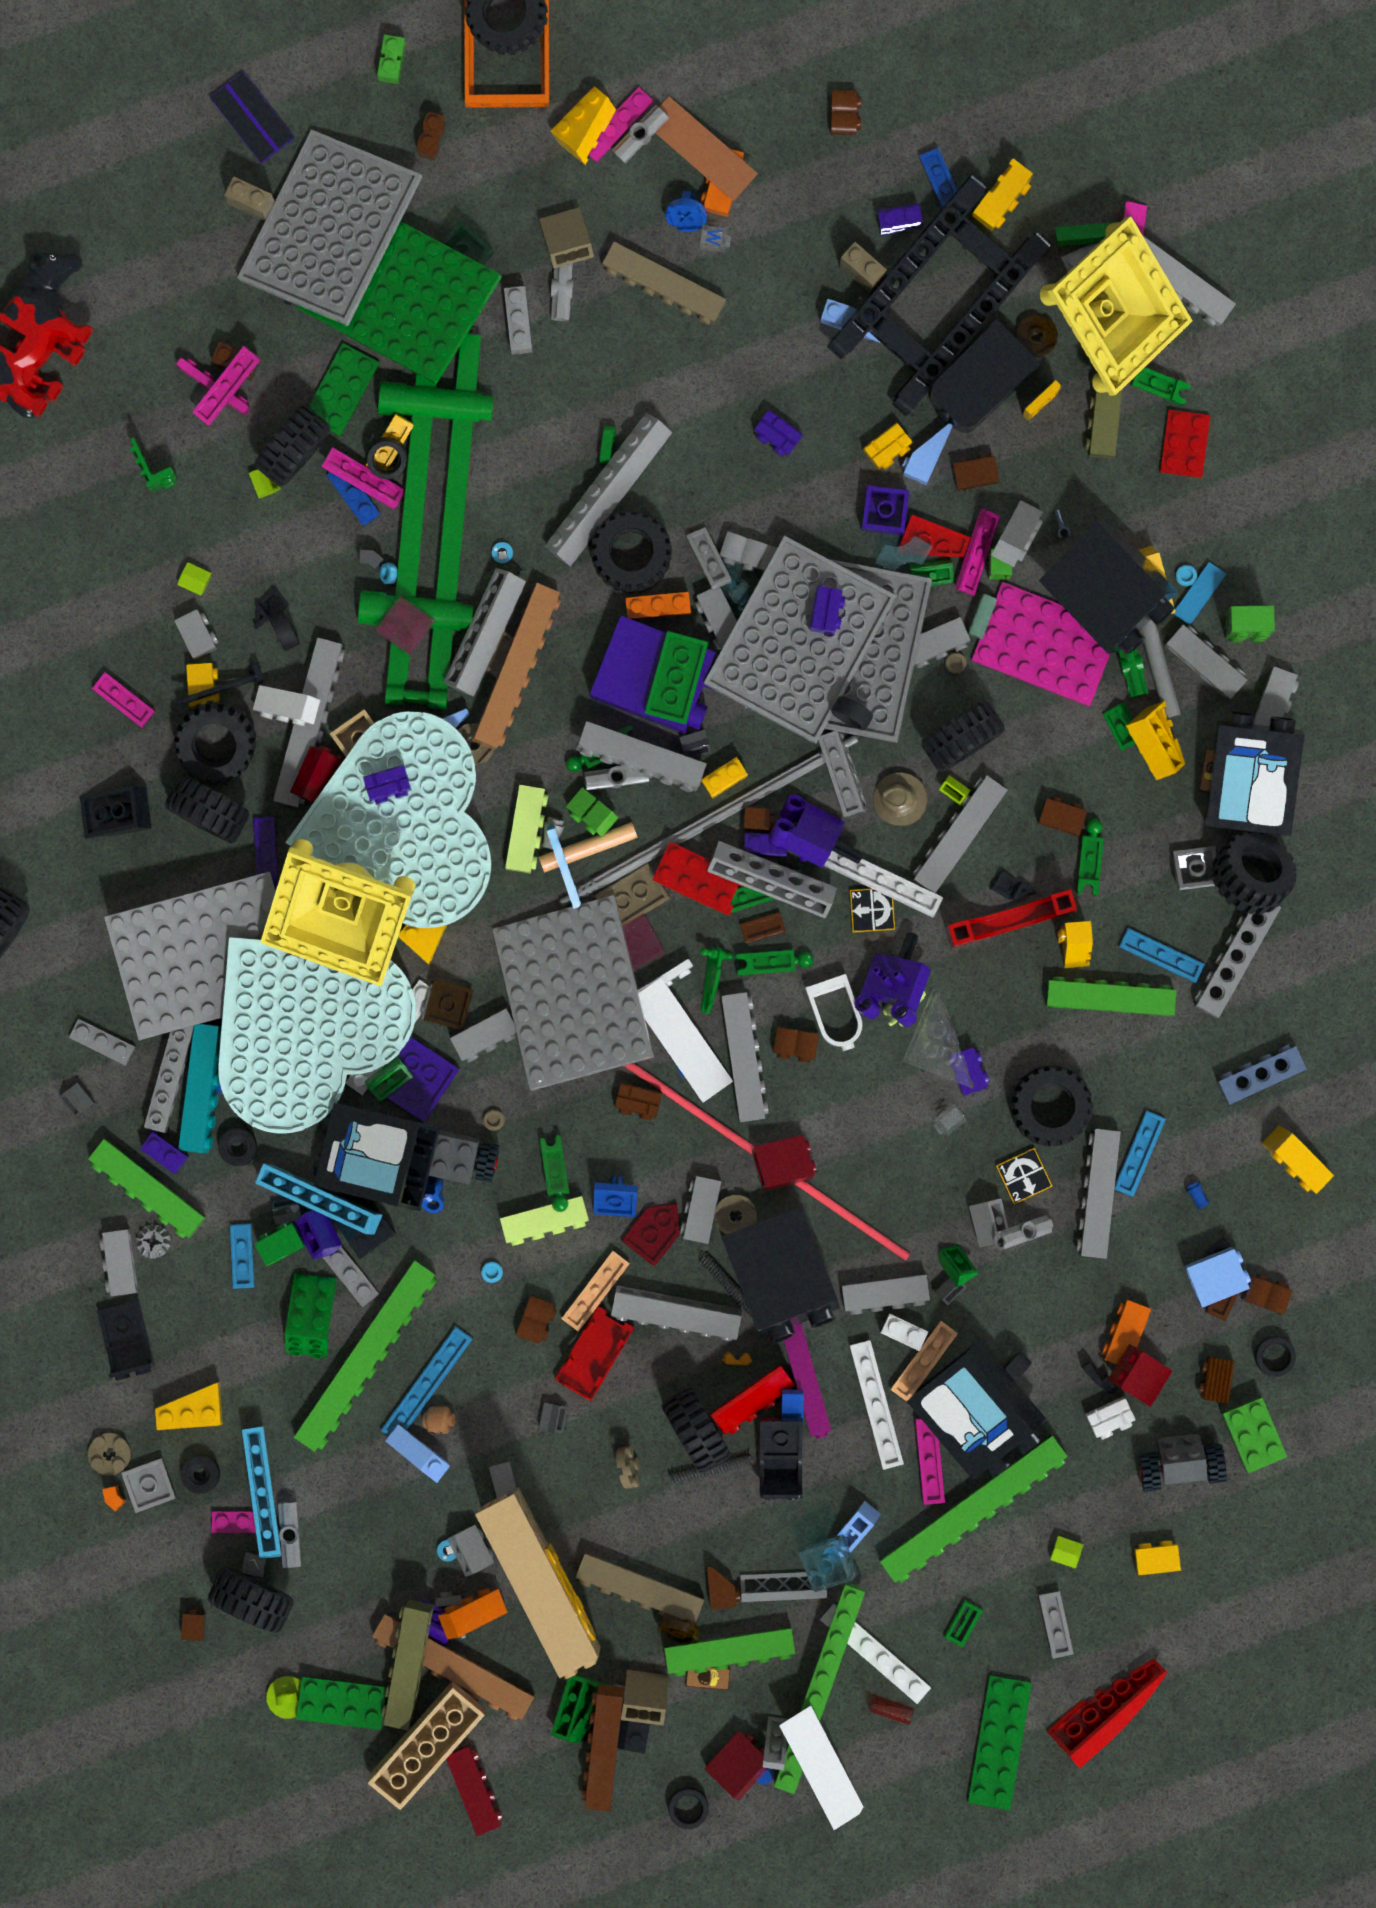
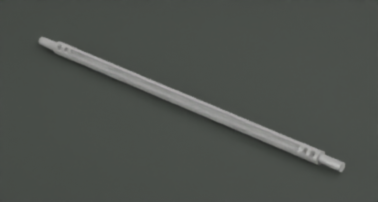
[559,735,858,907]

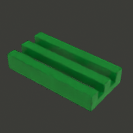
[944,1600,983,1648]

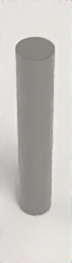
[1140,620,1181,719]

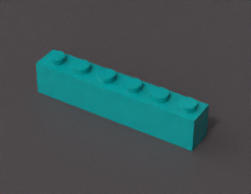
[178,1024,221,1153]

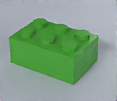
[1225,606,1275,643]
[1221,1397,1287,1473]

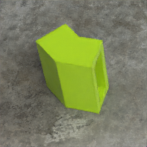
[249,469,281,499]
[177,562,212,596]
[939,775,971,805]
[1050,1536,1084,1569]

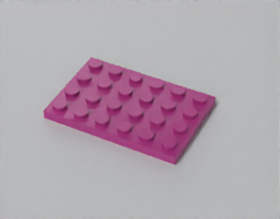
[971,582,1111,707]

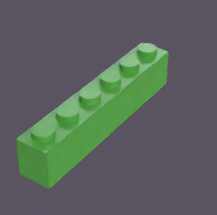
[1046,977,1176,1016]
[88,1139,206,1239]
[664,1627,795,1677]

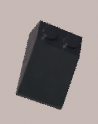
[80,785,152,839]
[333,1193,396,1259]
[582,1711,650,1754]

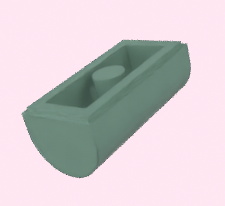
[967,594,997,640]

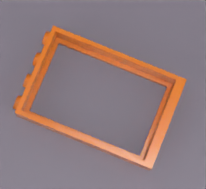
[464,0,550,108]

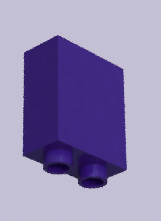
[590,616,716,735]

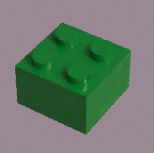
[254,1222,306,1267]

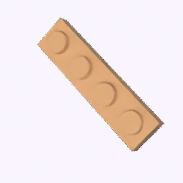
[562,1251,630,1332]
[890,1321,958,1401]

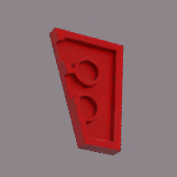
[897,515,971,557]

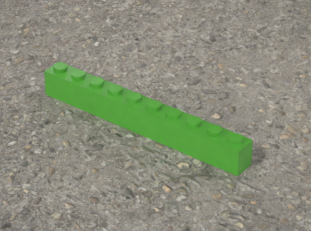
[294,1260,437,1452]
[879,1435,1068,1583]
[774,1582,865,1794]

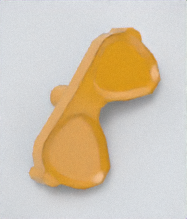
[722,1352,752,1365]

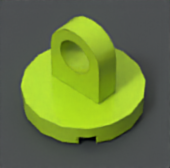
[267,1676,301,1719]

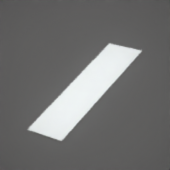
[639,977,733,1102]
[779,1706,863,1830]

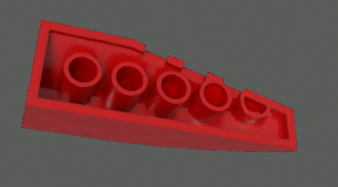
[1047,1658,1167,1769]

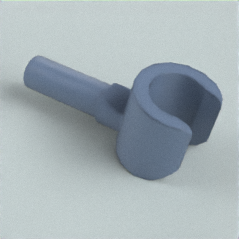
[1054,510,1070,539]

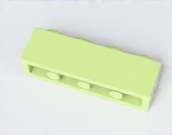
[505,785,548,874]
[500,1196,589,1246]

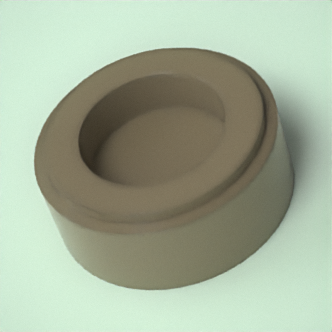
[945,653,967,674]
[483,1110,505,1131]

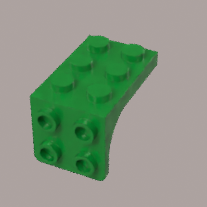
[285,1274,337,1359]

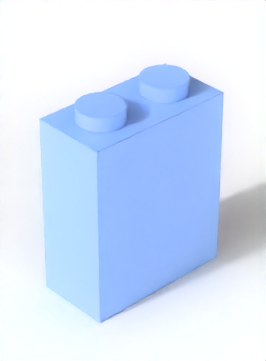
[1184,1247,1251,1308]

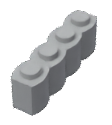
[720,532,777,576]

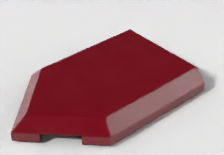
[621,1204,680,1267]

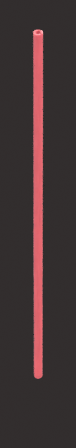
[624,1063,910,1261]

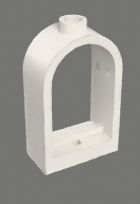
[805,974,862,1051]

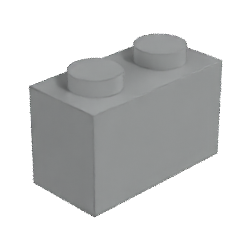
[174,610,219,660]
[969,1198,1009,1248]
[447,1525,494,1577]

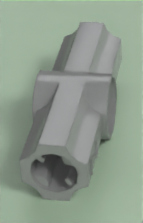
[612,105,669,164]
[551,263,573,321]
[584,766,649,791]
[993,1215,1053,1250]
[278,1502,301,1568]

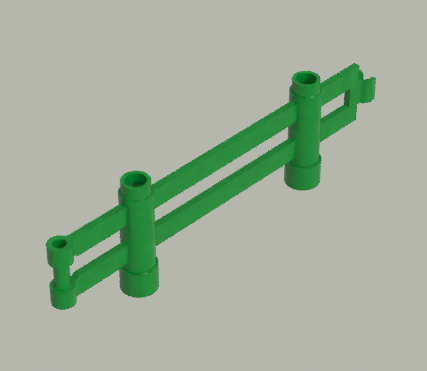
[358,334,494,710]

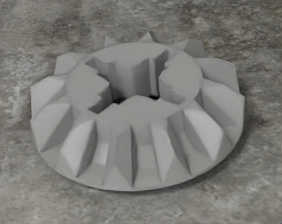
[136,1224,170,1258]

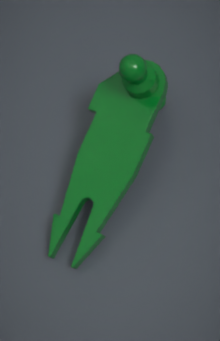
[700,947,734,1014]

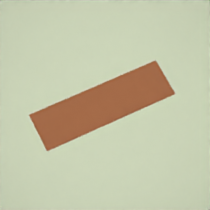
[656,96,758,201]

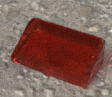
[869,1695,914,1725]

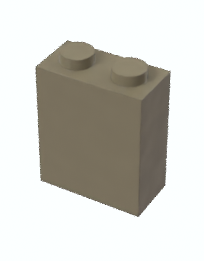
[224,176,275,222]
[539,207,594,268]
[840,242,887,294]
[621,1670,669,1726]

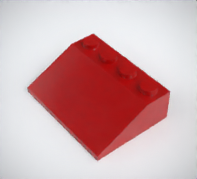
[710,1364,795,1435]

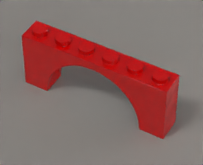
[945,889,1077,949]

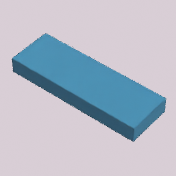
[1173,562,1226,626]
[230,1224,255,1289]

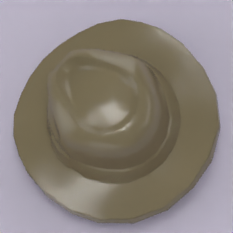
[873,773,927,826]

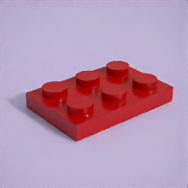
[1160,410,1210,478]

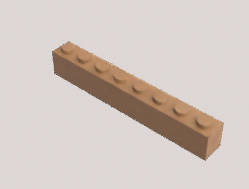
[472,583,561,750]
[372,1613,535,1721]

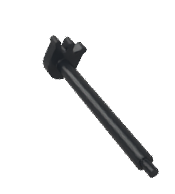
[176,663,263,705]

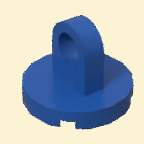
[665,190,707,232]
[421,1176,444,1213]

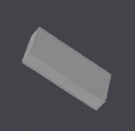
[489,1461,516,1498]

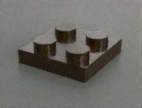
[421,979,473,1031]

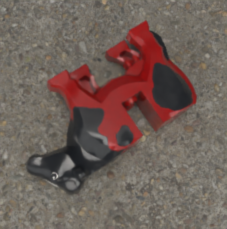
[0,252,94,418]

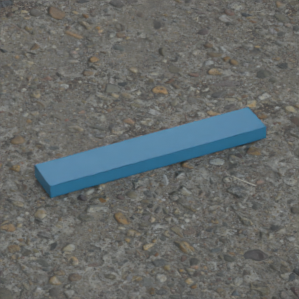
[381,1326,473,1436]

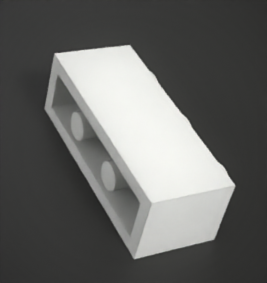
[253,685,320,726]

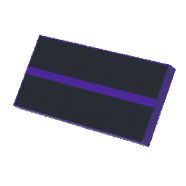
[210,72,294,164]

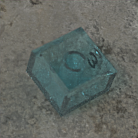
[799,1534,858,1593]

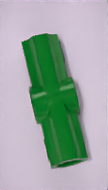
[1118,648,1148,698]

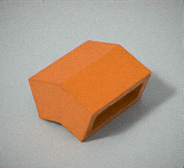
[102,1485,126,1511]

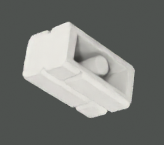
[880,1314,928,1351]
[1085,1396,1135,1440]

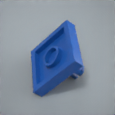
[593,1176,638,1217]

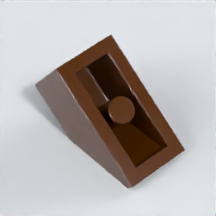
[707,1565,740,1610]

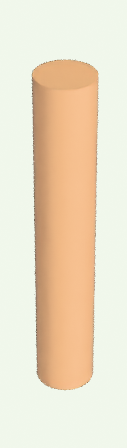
[539,822,638,873]

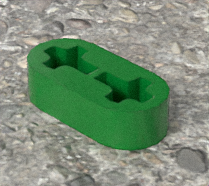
[600,425,617,465]

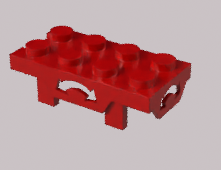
[652,842,743,916]
[555,1306,635,1401]

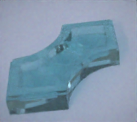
[875,536,933,572]

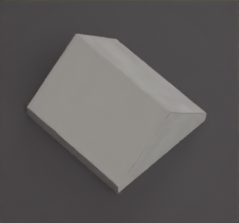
[1173,846,1217,890]

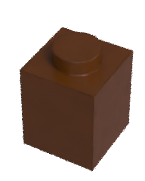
[744,807,774,831]
[181,1609,206,1641]

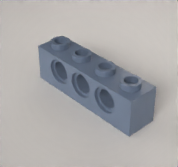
[1217,1045,1307,1105]

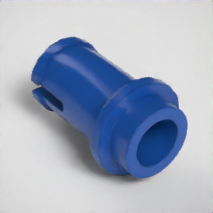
[1186,1181,1210,1209]

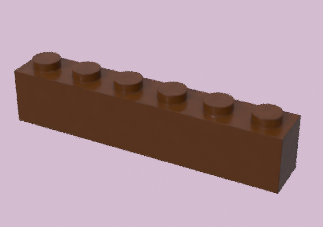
[581,1684,624,1812]

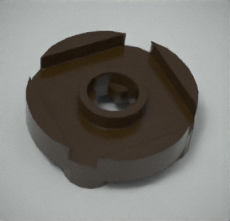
[1016,315,1058,358]
[657,1614,700,1643]

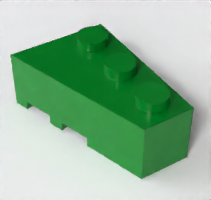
[551,1674,611,1743]

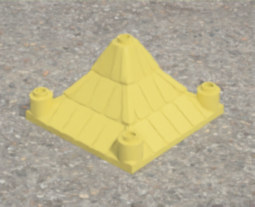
[1040,216,1192,396]
[260,839,415,986]

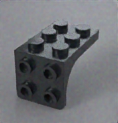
[97,1300,155,1381]
[759,1417,803,1500]

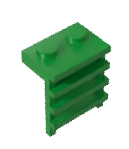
[130,437,178,492]

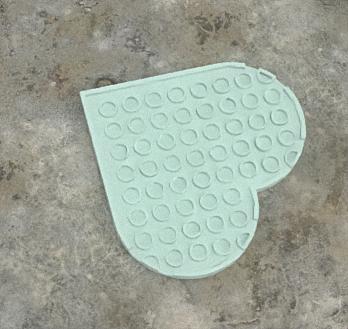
[286,711,491,928]
[218,937,416,1133]

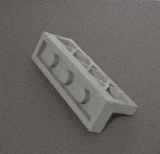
[819,731,869,817]
[740,1571,827,1602]

